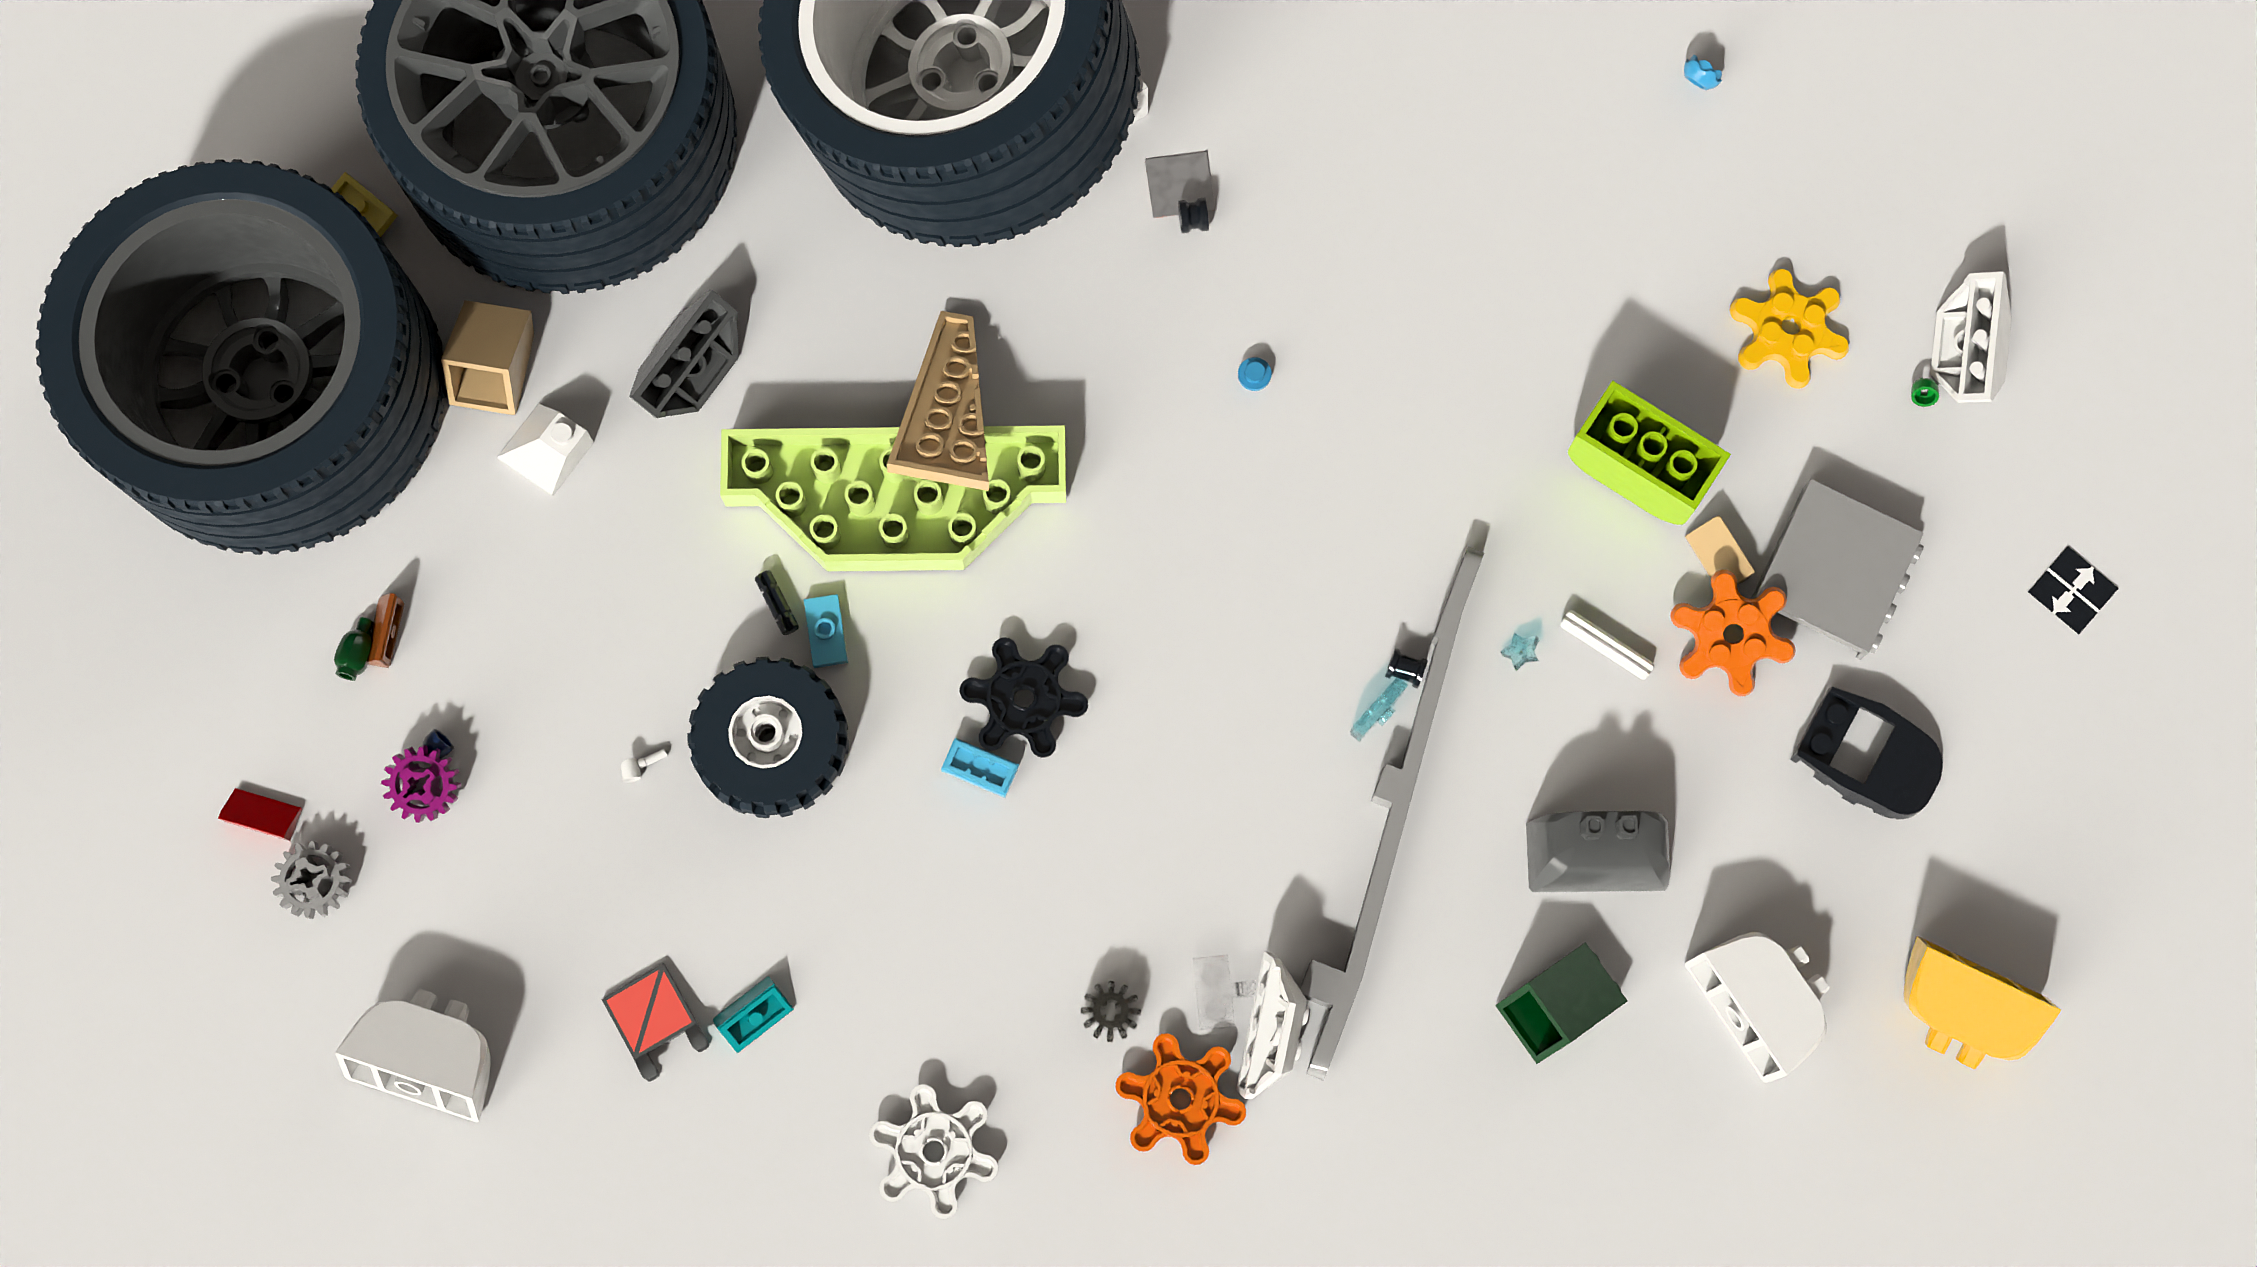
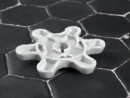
[869,1084,998,1219]

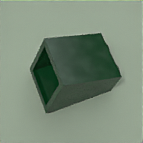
[1495,942,1627,1064]

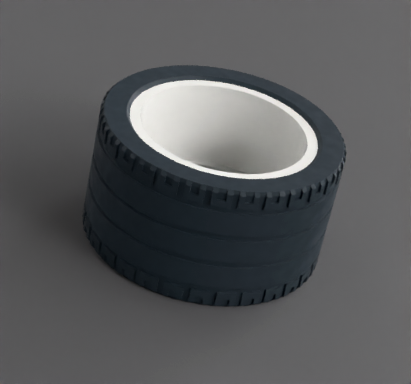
[758,0,1141,247]

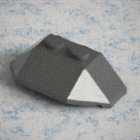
[629,290,738,418]

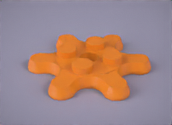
[1670,569,1796,696]
[1115,1033,1246,1165]

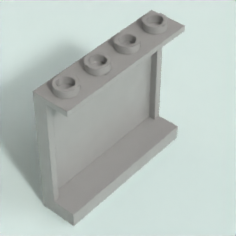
[1751,479,1924,660]

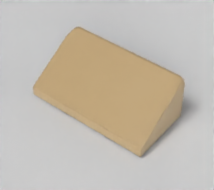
[1685,515,1755,585]

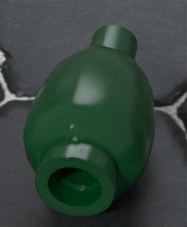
[334,617,373,681]

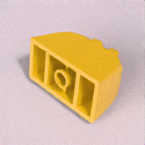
[1903,936,2061,1069]

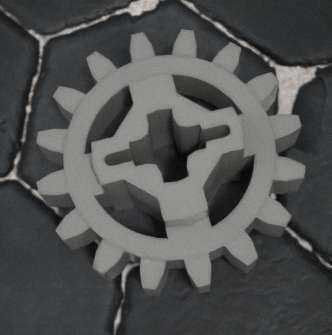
[271,841,352,919]

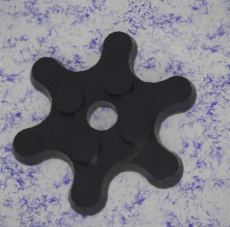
[959,637,1088,758]

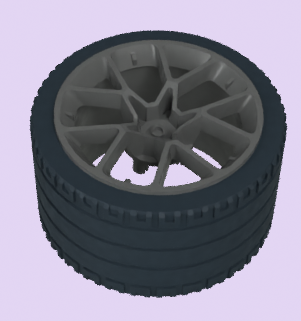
[355,0,737,294]

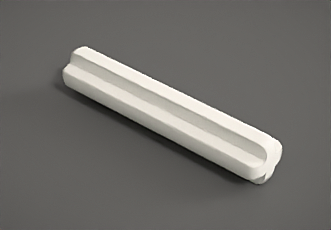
[1561,610,1654,680]

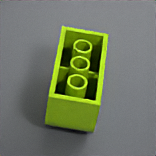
[1568,380,1731,525]

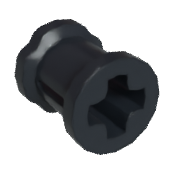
[1385,648,1428,689]

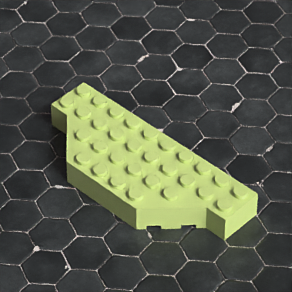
[720,425,1066,571]

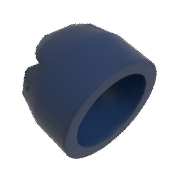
[422,729,454,759]

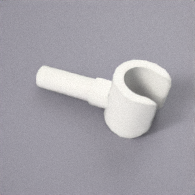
[621,749,667,782]

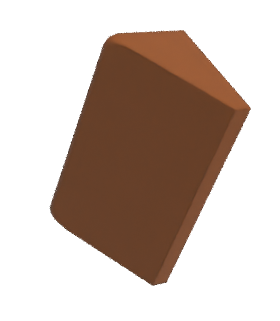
[368,593,405,668]

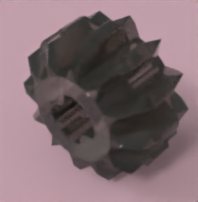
[1080,981,1141,1043]

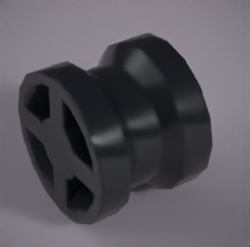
[1178,198,1209,234]

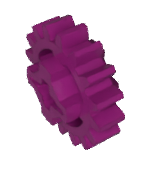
[381,745,461,823]

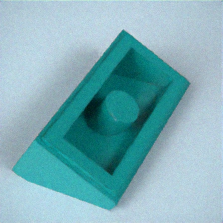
[713,976,794,1053]

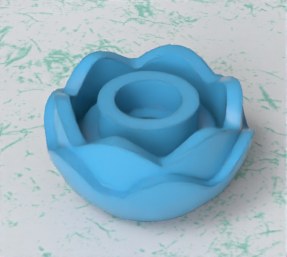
[1684,55,1722,90]

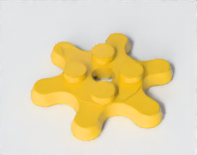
[1729,269,1849,389]

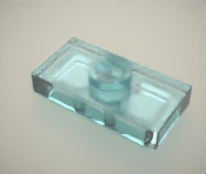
[1350,678,1408,742]

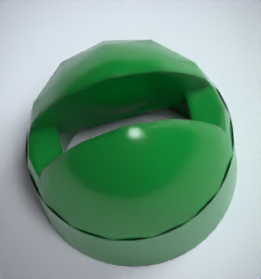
[1911,377,1939,407]

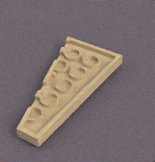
[887,311,989,491]

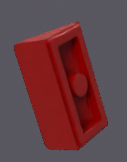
[218,788,302,841]

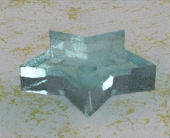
[1500,633,1539,671]

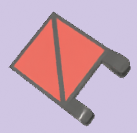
[601,963,709,1082]

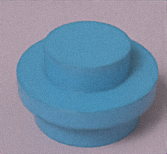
[1238,357,1272,391]

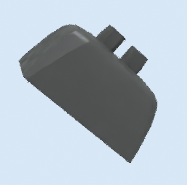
[1526,811,1670,892]

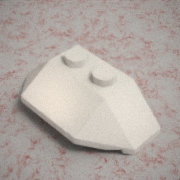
[1930,271,2012,403]
[1236,951,1309,1099]

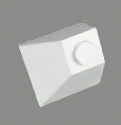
[498,404,594,496]

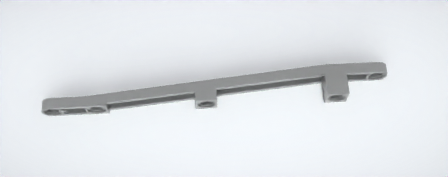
[1300,547,1484,1080]

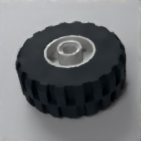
[687,657,849,818]

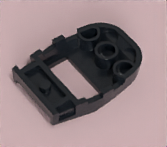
[1790,687,1943,819]

